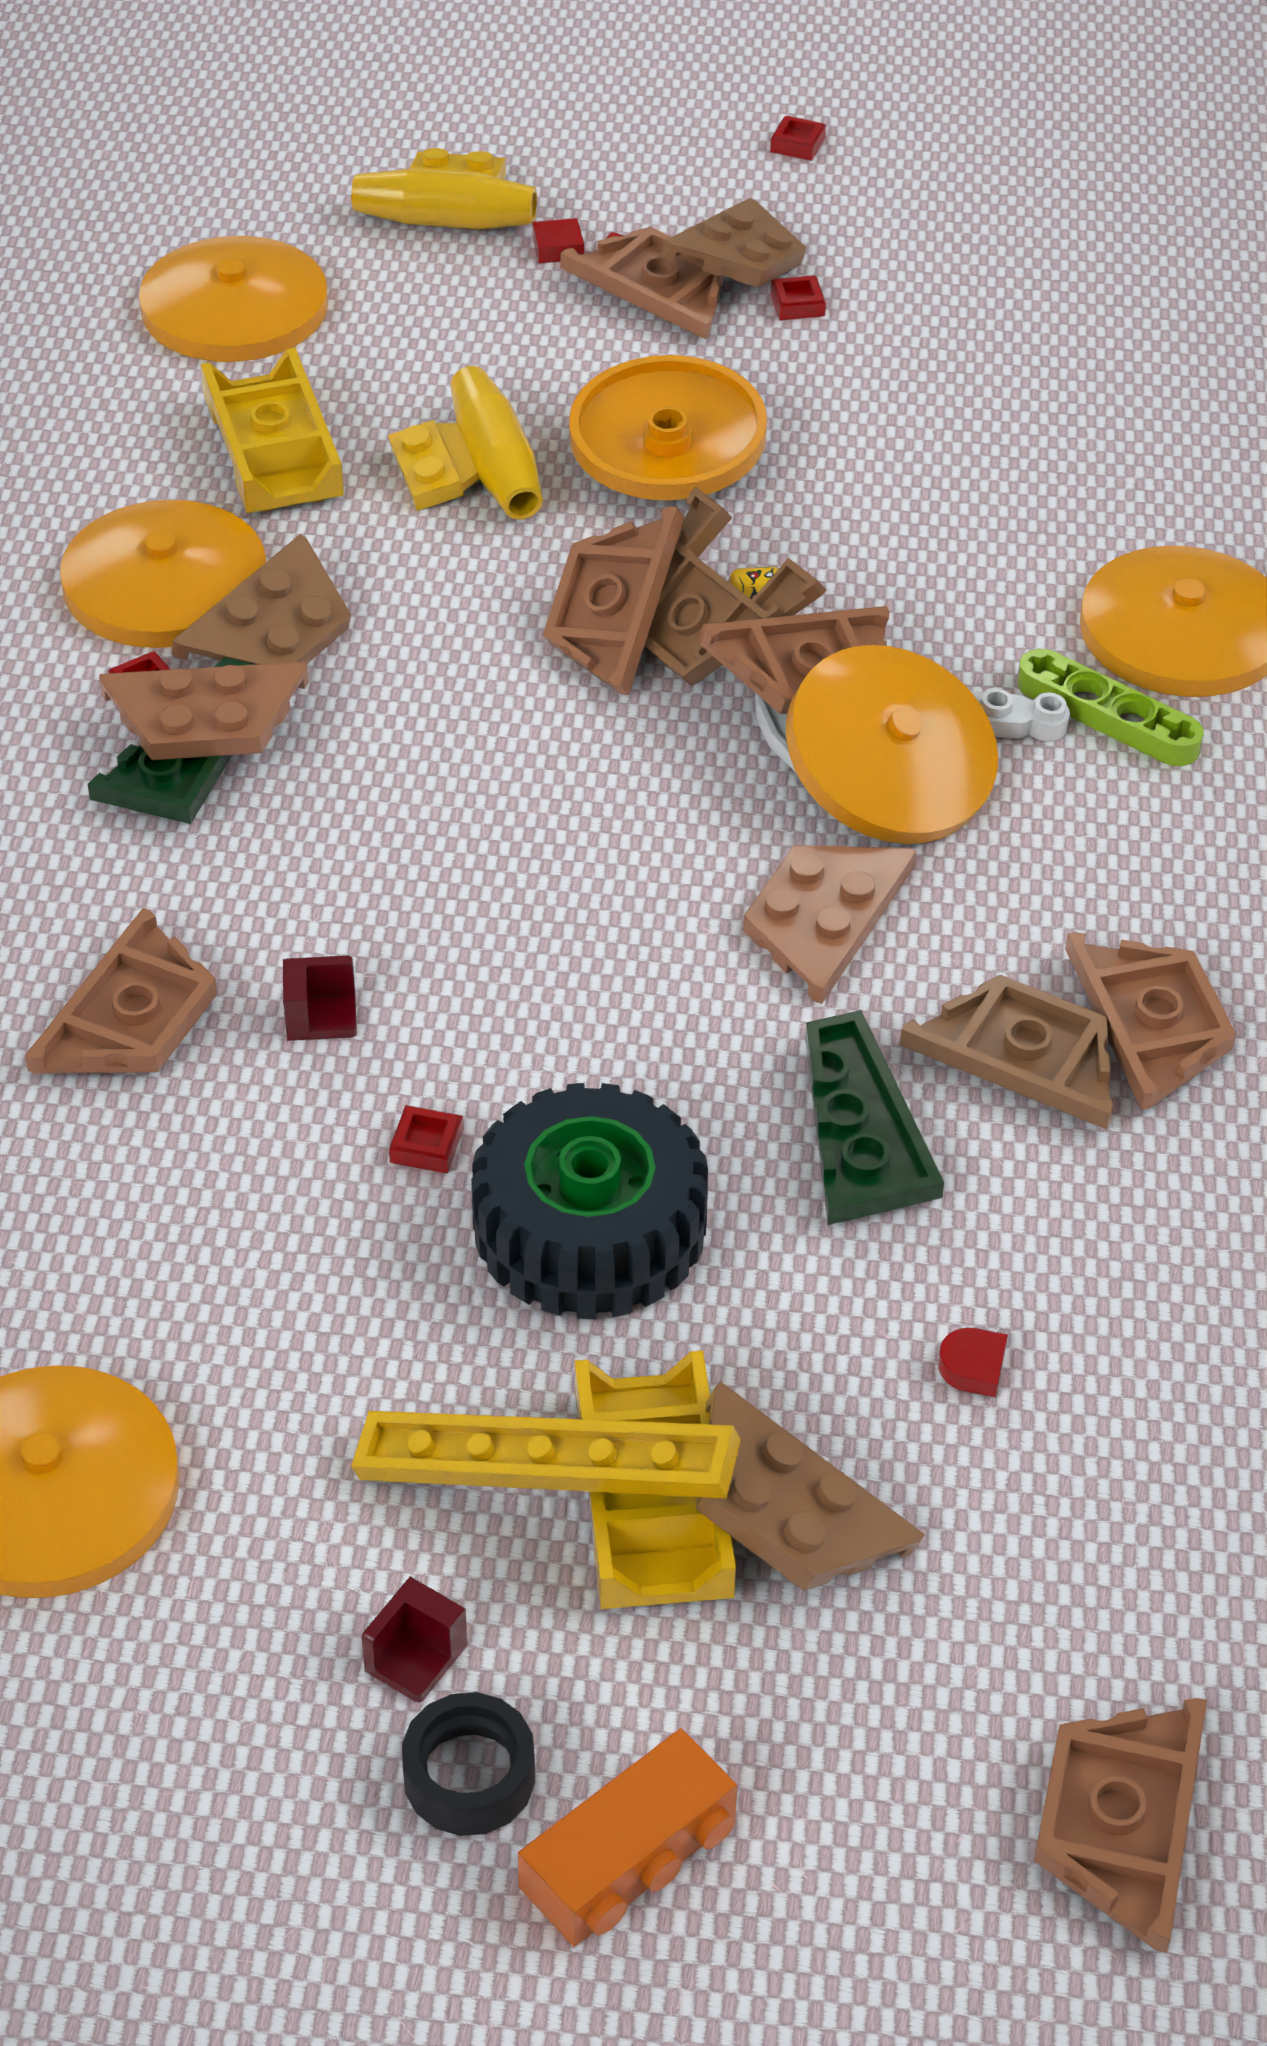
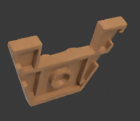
[644,487,827,686]

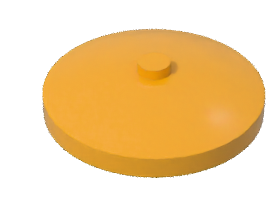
[139,236,328,362]
[569,355,767,500]
[60,500,266,648]
[1080,545,1267,697]
[786,645,998,844]
[0,1365,180,1598]

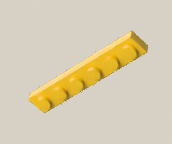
[351,1410,741,1499]

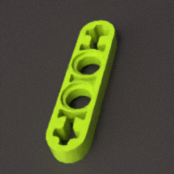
[1017,649,1204,766]

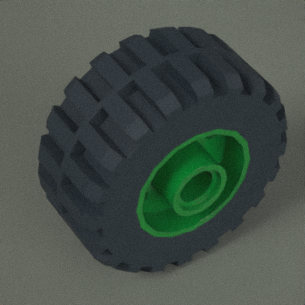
[471,1082,708,1319]

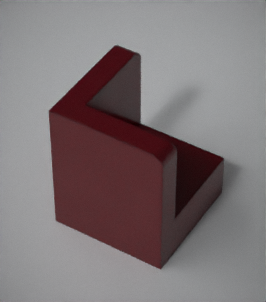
[283,955,357,1041]
[361,1576,468,1702]

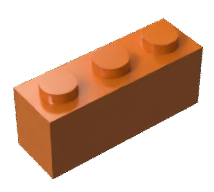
[517,1728,738,1947]

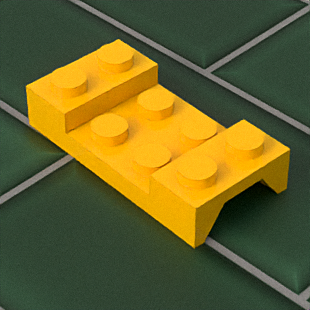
[200,347,344,513]
[575,1350,736,1609]

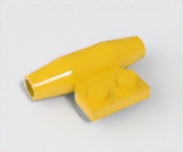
[351,148,537,230]
[388,366,543,519]

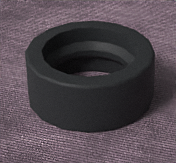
[402,1692,535,1836]

